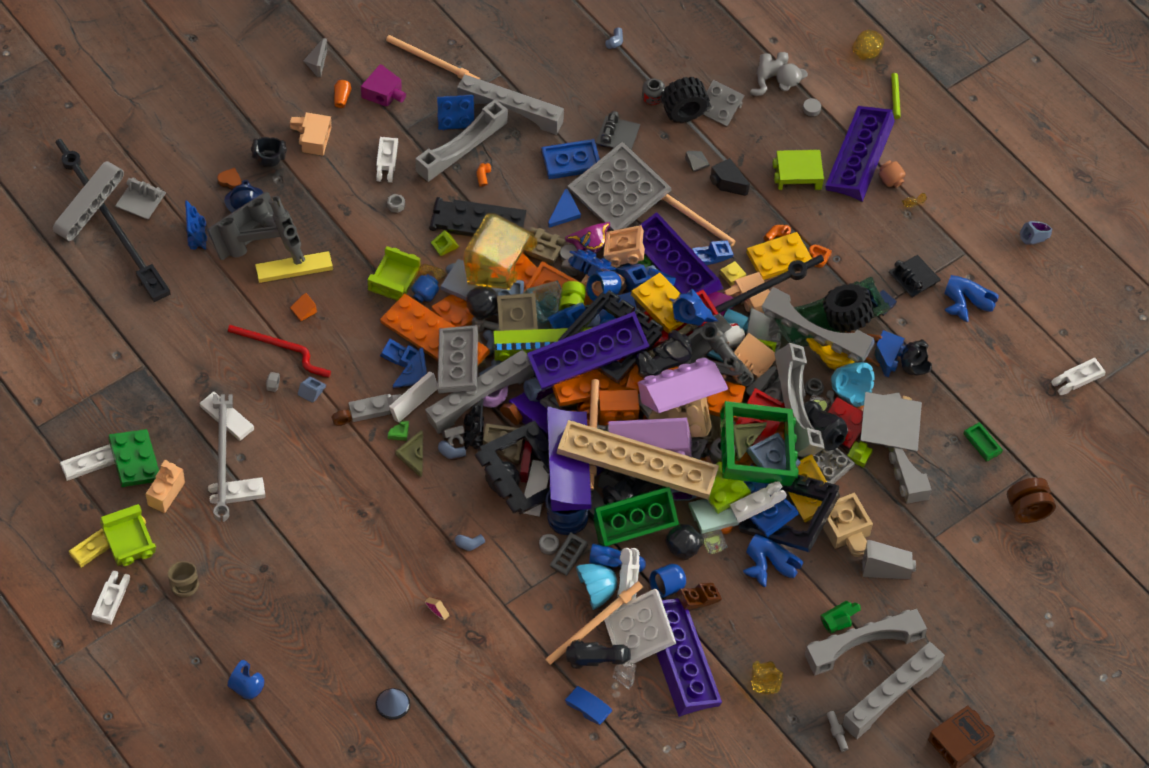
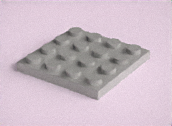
[568,142,671,231]

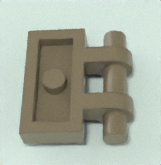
[520,227,566,265]

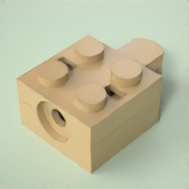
[648,397,712,437]
[820,493,873,557]

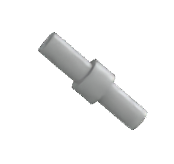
[827,711,849,752]

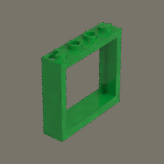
[720,401,799,486]

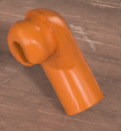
[477,163,491,187]
[763,225,791,242]

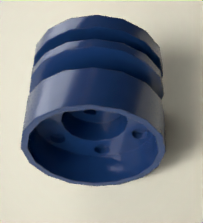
[546,490,589,535]

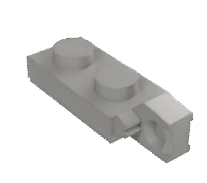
[348,394,402,422]

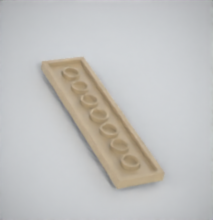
[557,420,719,499]

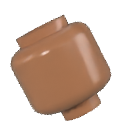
[879,160,906,188]

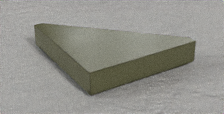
[733,422,767,461]
[395,430,423,477]

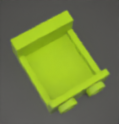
[773,150,824,190]
[367,246,421,301]
[100,504,156,566]

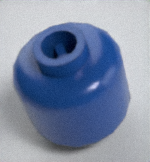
[411,274,439,303]

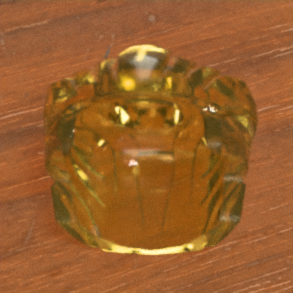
[852,29,884,60]
[751,660,783,694]

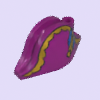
[565,222,610,253]

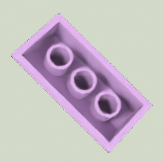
[638,358,728,413]
[609,417,692,457]

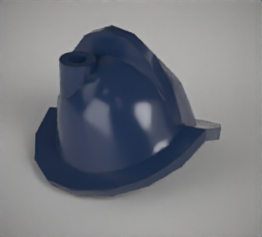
[224,180,263,213]

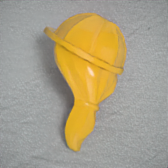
[806,338,855,370]

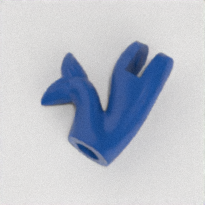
[944,275,999,322]
[743,534,804,587]
[589,544,646,572]

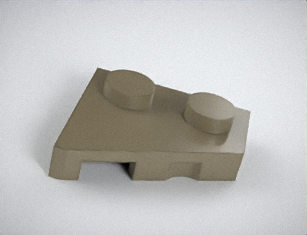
[483,424,523,464]

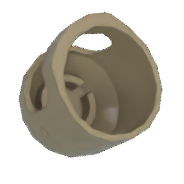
[167,561,199,598]

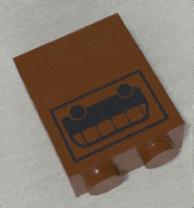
[928,705,995,768]

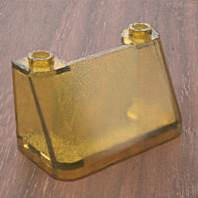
[464,213,537,290]

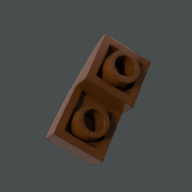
[676,583,722,610]

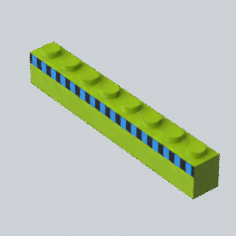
[494,327,593,361]

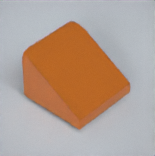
[290,293,317,321]

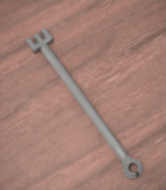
[213,394,233,522]

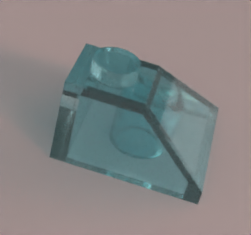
[523,280,562,323]

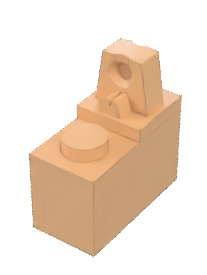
[290,112,332,156]
[724,272,770,313]
[146,460,185,513]

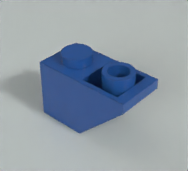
[616,264,651,292]
[874,330,905,377]

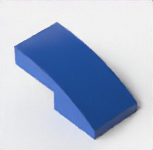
[692,240,734,265]
[548,303,586,329]
[380,339,425,368]
[565,686,612,725]

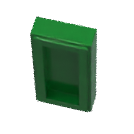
[963,422,1003,462]

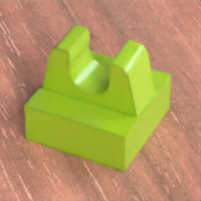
[847,441,873,468]

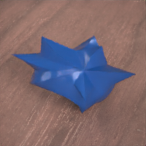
[669,289,718,326]

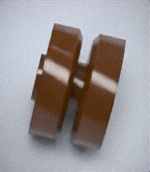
[1006,477,1056,523]

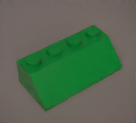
[594,487,679,546]

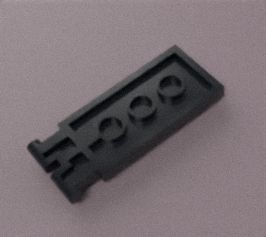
[429,197,526,244]

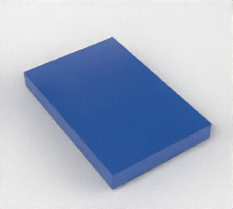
[541,139,600,179]

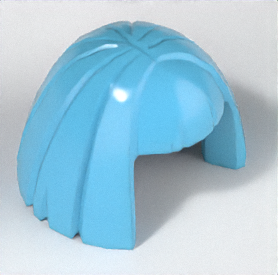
[831,362,874,407]
[576,564,618,610]

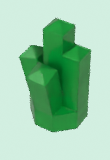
[820,601,861,634]

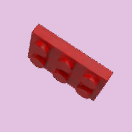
[735,388,785,447]

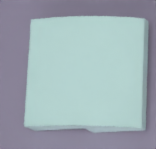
[688,499,739,534]

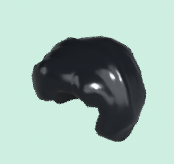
[466,286,499,320]
[901,339,932,376]
[665,524,704,560]

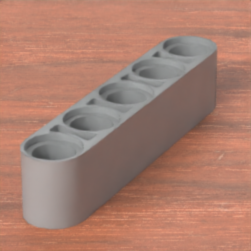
[53,161,124,241]

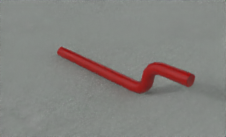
[228,325,331,378]

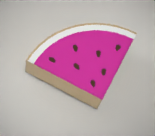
[425,597,449,620]

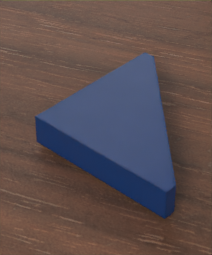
[548,189,581,228]
[393,348,427,388]

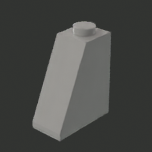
[862,540,916,579]

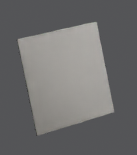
[860,392,922,451]

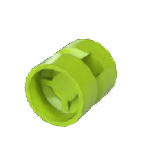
[559,281,586,311]

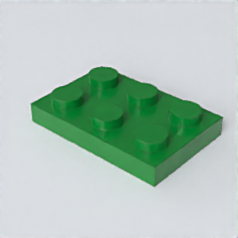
[108,429,159,487]

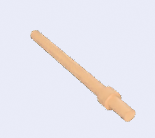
[386,35,480,79]
[661,194,736,247]
[589,379,599,491]
[545,581,643,665]

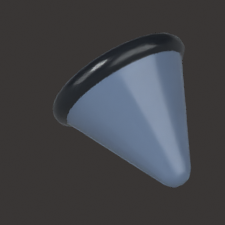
[375,688,410,720]

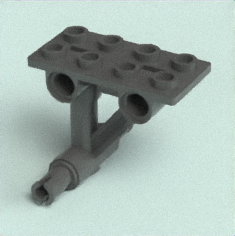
[207,192,305,265]
[678,313,755,388]

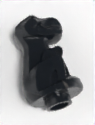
[635,330,692,378]
[804,401,848,451]
[602,476,659,505]
[566,639,631,669]

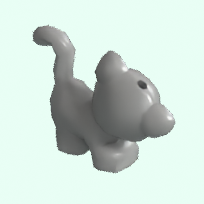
[750,52,808,96]

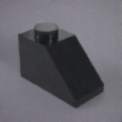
[710,158,750,196]

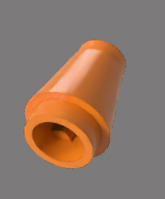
[334,80,352,108]

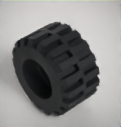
[661,77,710,123]
[823,283,874,332]

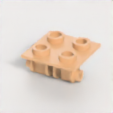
[734,333,776,380]

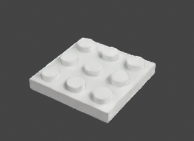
[604,589,676,669]

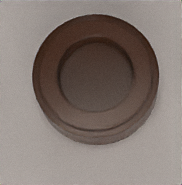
[331,410,352,426]

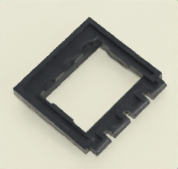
[558,290,664,384]
[474,420,550,514]
[739,474,840,552]

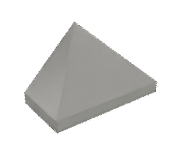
[303,38,327,77]

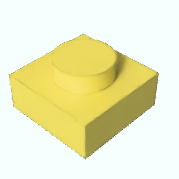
[720,261,746,286]

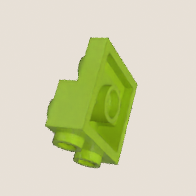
[707,462,751,514]

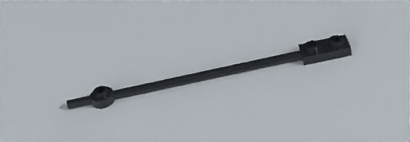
[55,139,171,302]
[651,255,824,350]

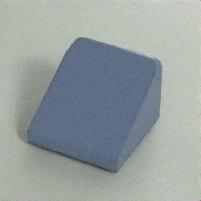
[298,377,326,403]

